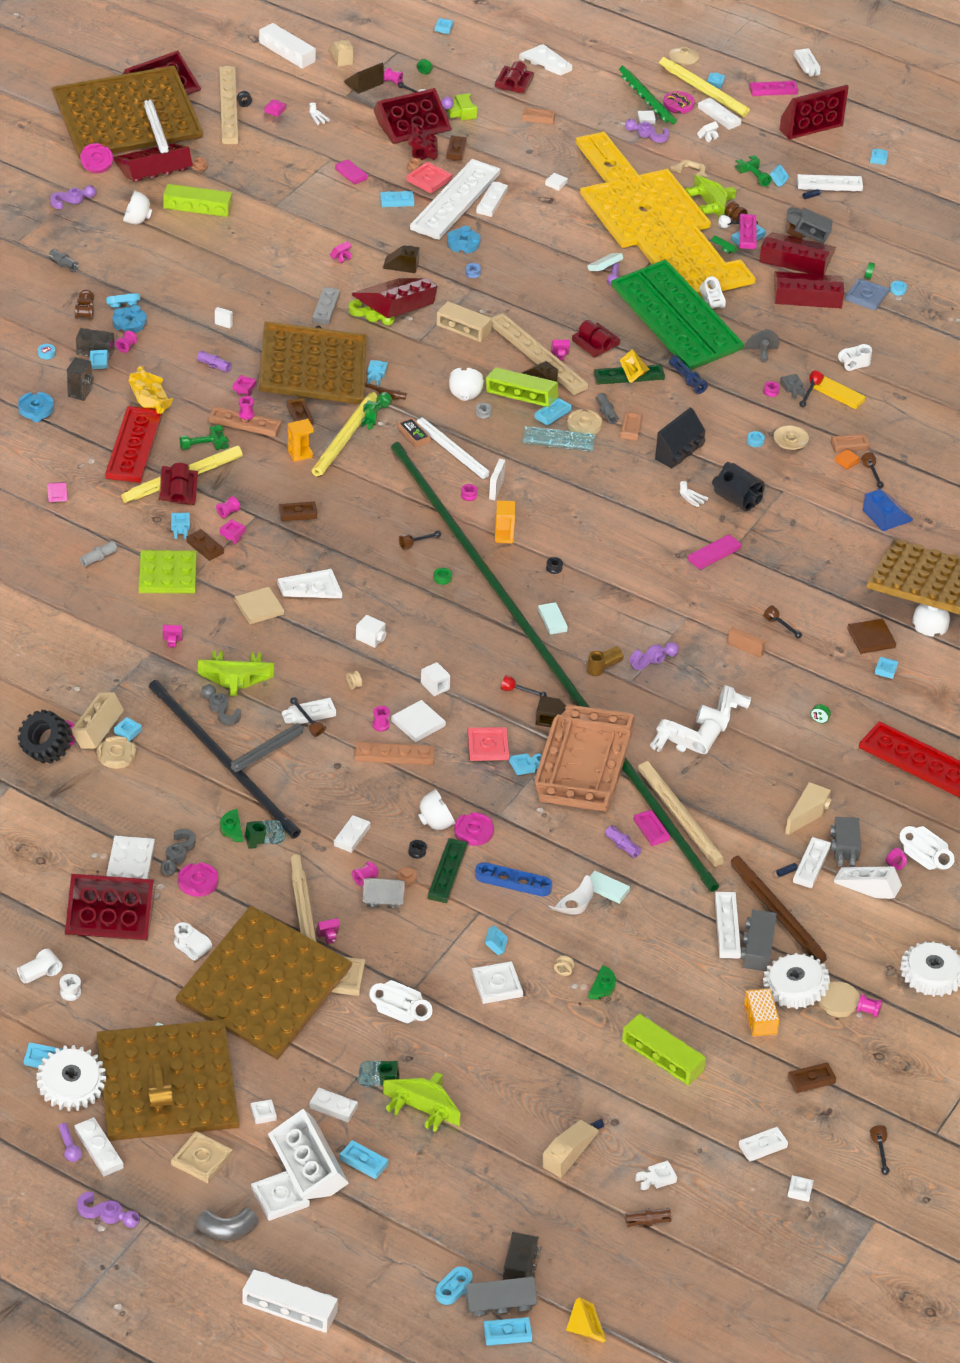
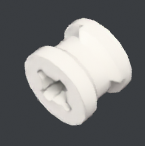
[60,974,81,1001]

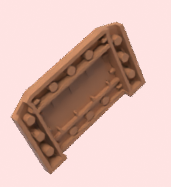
[534,705,635,812]

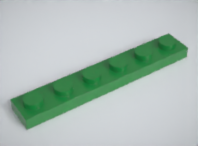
[618,65,677,125]

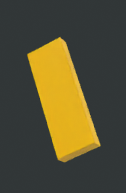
[813,376,866,409]

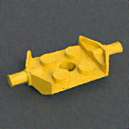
[128,366,173,414]

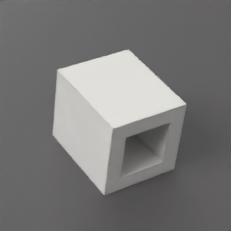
[356,615,386,648]
[421,662,450,696]

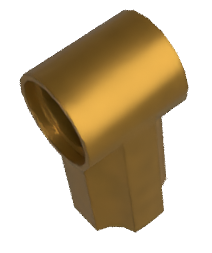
[587,646,624,676]
[147,1064,172,1107]

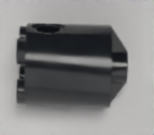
[712,462,765,512]

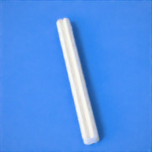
[144,100,169,153]
[417,417,489,479]

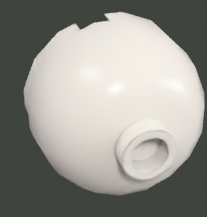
[123,190,152,225]
[449,368,484,401]
[912,604,950,636]
[418,789,455,830]

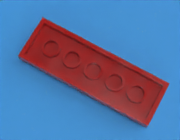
[105,406,163,483]
[859,721,960,798]

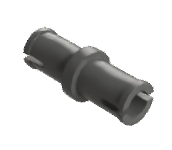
[49,249,79,272]
[596,393,619,424]

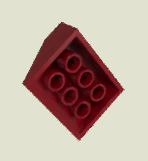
[122,50,201,95]
[779,85,849,140]
[373,88,452,144]
[113,143,193,182]
[759,232,836,275]
[775,271,844,309]
[352,278,438,318]
[65,874,156,940]

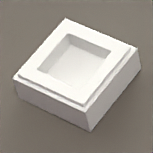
[637,111,656,124]
[545,173,568,191]
[215,307,233,328]
[251,1099,277,1124]
[787,1175,814,1202]

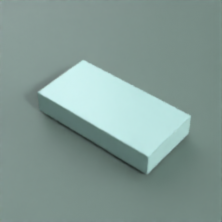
[587,253,624,271]
[538,602,568,635]
[590,870,630,904]

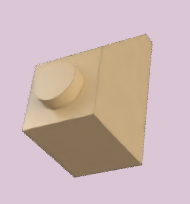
[329,40,353,66]

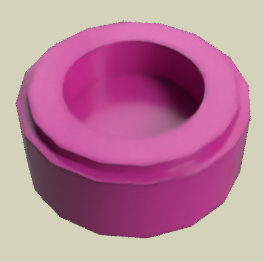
[885,847,907,870]

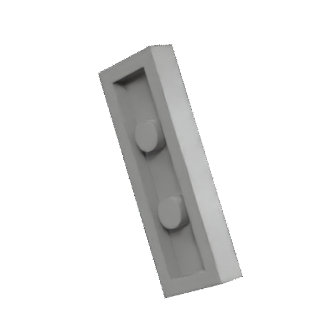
[313,287,340,325]

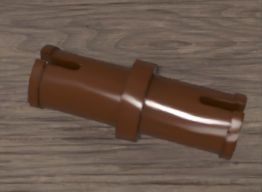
[625,1208,672,1227]

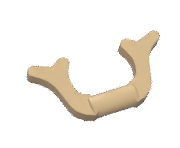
[670,160,708,179]

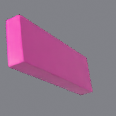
[749,81,798,96]
[739,214,757,249]
[688,534,741,570]

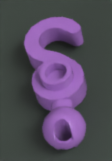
[625,119,669,143]
[50,185,97,209]
[629,642,679,670]
[77,1192,140,1228]

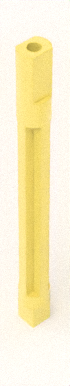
[659,57,750,117]
[312,392,378,477]
[121,445,243,503]

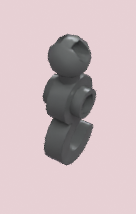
[201,684,241,725]
[161,829,196,876]

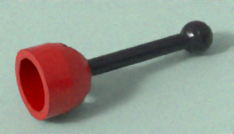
[799,370,824,407]
[501,675,547,697]

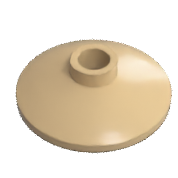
[669,47,699,66]
[774,425,809,450]

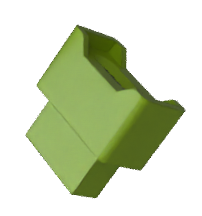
[447,93,477,121]

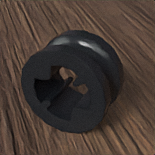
[237,91,252,107]
[546,557,563,574]
[408,840,427,859]

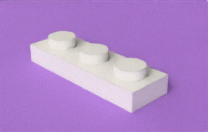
[698,98,742,130]
[476,182,508,217]
[793,837,831,888]
[74,1118,123,1177]

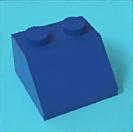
[863,489,913,531]

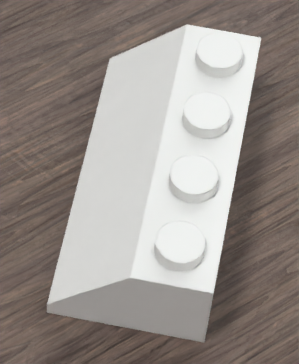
[268,1109,349,1200]

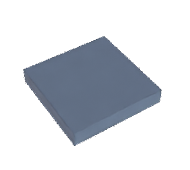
[845,278,889,311]

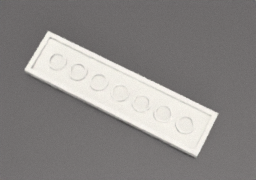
[410,159,501,240]

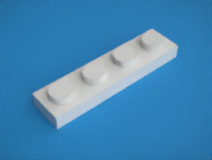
[797,174,863,192]
[715,892,741,958]

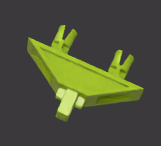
[685,174,737,218]
[197,650,274,696]
[383,1072,460,1132]

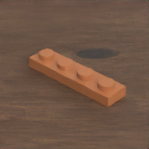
[209,406,282,437]
[355,742,434,765]

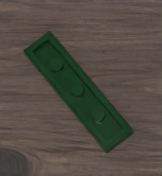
[594,364,665,385]
[428,838,468,903]

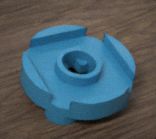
[447,226,480,253]
[112,305,147,333]
[18,392,54,422]

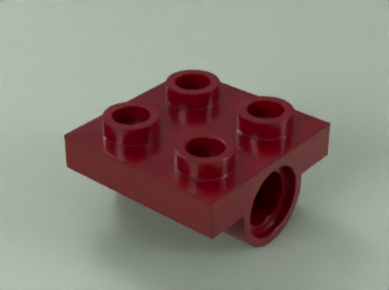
[495,61,534,94]
[408,122,438,160]
[572,320,620,357]
[159,462,198,505]

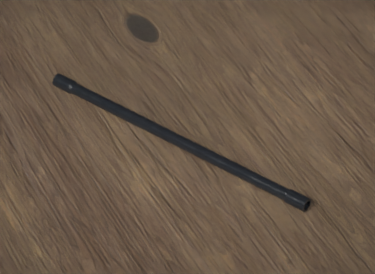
[149,680,301,839]

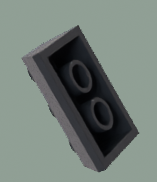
[655,407,705,469]

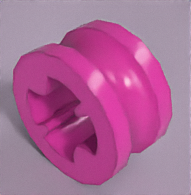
[763,381,780,397]
[461,484,478,501]

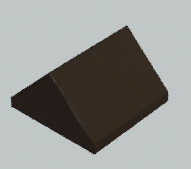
[344,62,384,94]

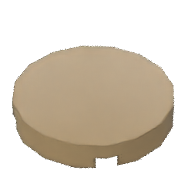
[567,409,602,436]
[97,736,136,769]
[818,981,860,1018]

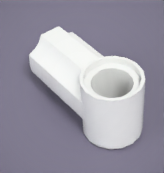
[17,949,63,984]

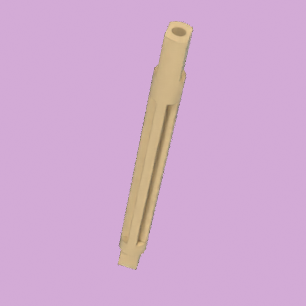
[638,761,723,867]
[290,855,317,942]

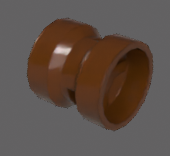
[725,201,748,221]

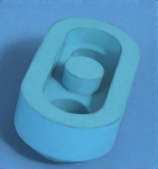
[106,293,141,308]
[435,1267,473,1305]

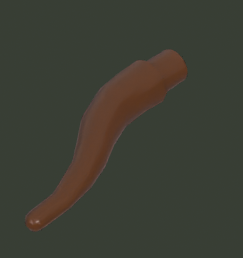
[365,383,407,400]

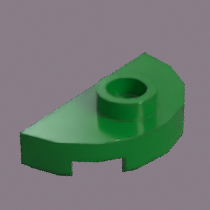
[711,235,738,254]
[220,809,243,842]
[588,965,616,1000]

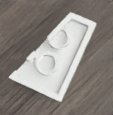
[519,44,573,75]
[278,569,342,598]

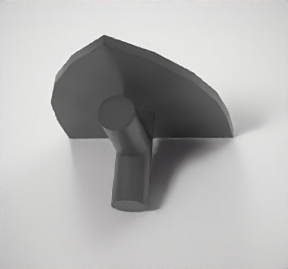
[744,329,779,362]

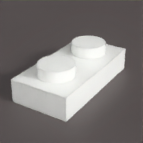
[334,815,370,853]
[309,1088,358,1123]
[739,1127,788,1162]

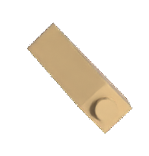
[785,782,832,835]
[543,1120,599,1178]

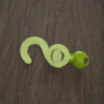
[348,299,395,326]

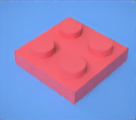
[406,162,452,194]
[467,727,509,761]

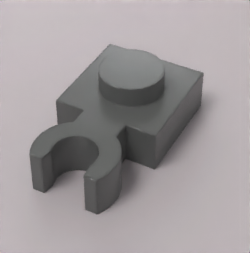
[780,374,806,399]

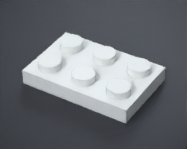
[106,836,155,879]

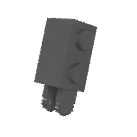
[786,207,833,244]
[830,817,861,867]

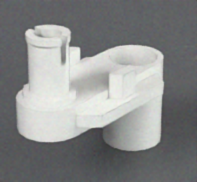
[696,685,751,732]
[650,719,721,754]
[899,826,954,870]
[369,980,432,1024]

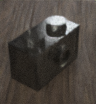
[76,328,115,360]
[67,357,94,401]
[362,878,405,909]
[503,1232,542,1280]

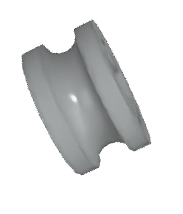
[476,403,492,419]

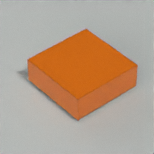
[835,449,860,470]

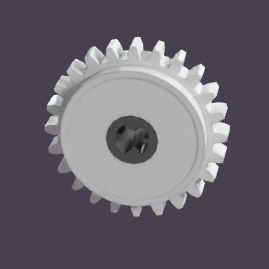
[900,941,960,997]
[763,953,830,1009]
[37,1045,106,1111]

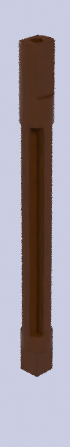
[731,856,827,963]

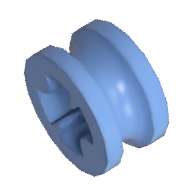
[466,263,481,278]

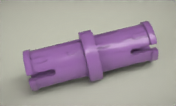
[197,350,232,373]
[605,825,642,858]

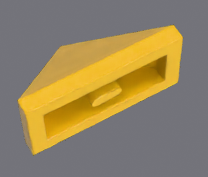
[619,350,650,383]
[566,1297,606,1342]

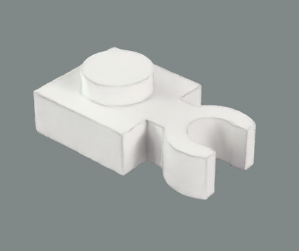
[635,1161,677,1190]

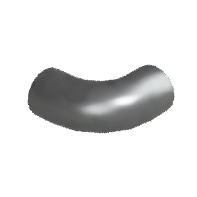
[196,1208,259,1241]

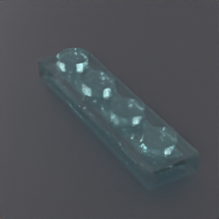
[523,426,595,451]

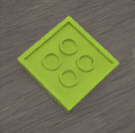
[139,550,197,594]

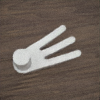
[309,102,330,125]
[679,481,708,507]

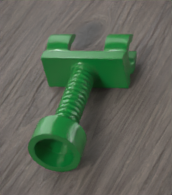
[735,155,772,187]
[361,392,392,429]
[179,425,229,450]

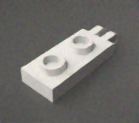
[794,48,821,77]
[282,698,336,724]

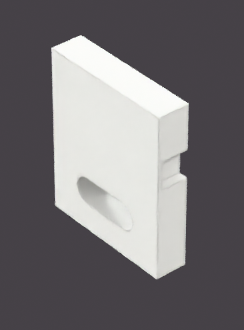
[489,459,505,500]

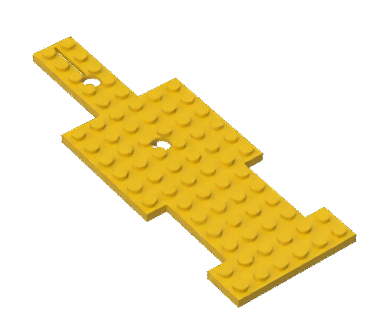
[575,132,756,297]

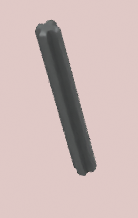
[231,723,304,772]

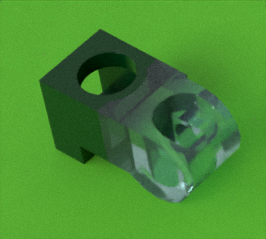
[245,820,285,849]
[358,1061,400,1087]

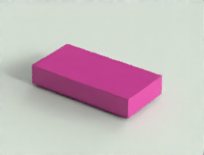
[335,159,368,185]
[633,810,670,846]

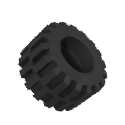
[18,710,73,764]

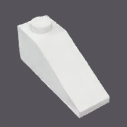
[834,867,902,899]

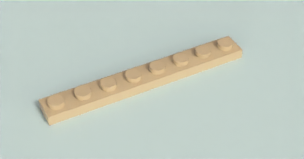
[219,66,238,144]
[492,313,588,395]

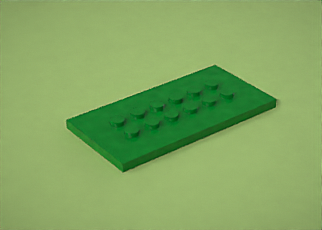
[611,259,744,370]

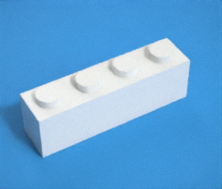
[259,23,316,68]
[243,1270,338,1333]

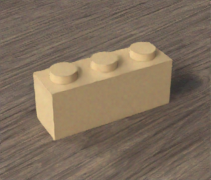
[437,301,492,342]
[72,692,124,749]

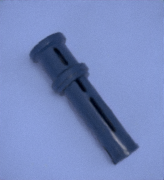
[669,356,708,394]

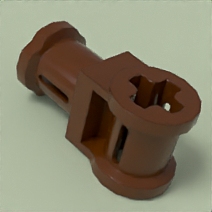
[75,289,94,319]

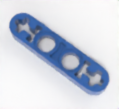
[475,862,552,897]

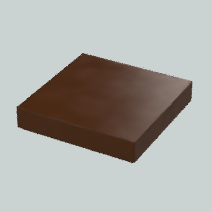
[847,618,896,654]

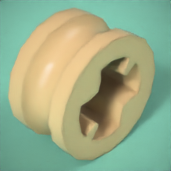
[346,671,362,690]
[554,955,575,976]

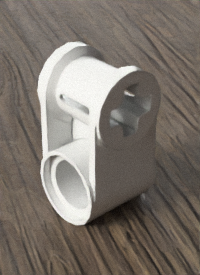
[700,277,726,309]
[838,344,872,371]
[174,922,212,961]

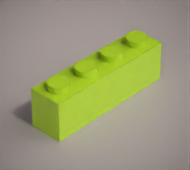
[163,184,232,217]
[486,367,558,407]
[622,1013,706,1086]

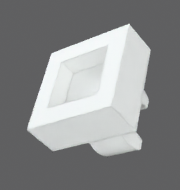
[697,121,719,142]

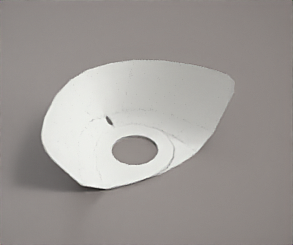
[549,875,593,915]

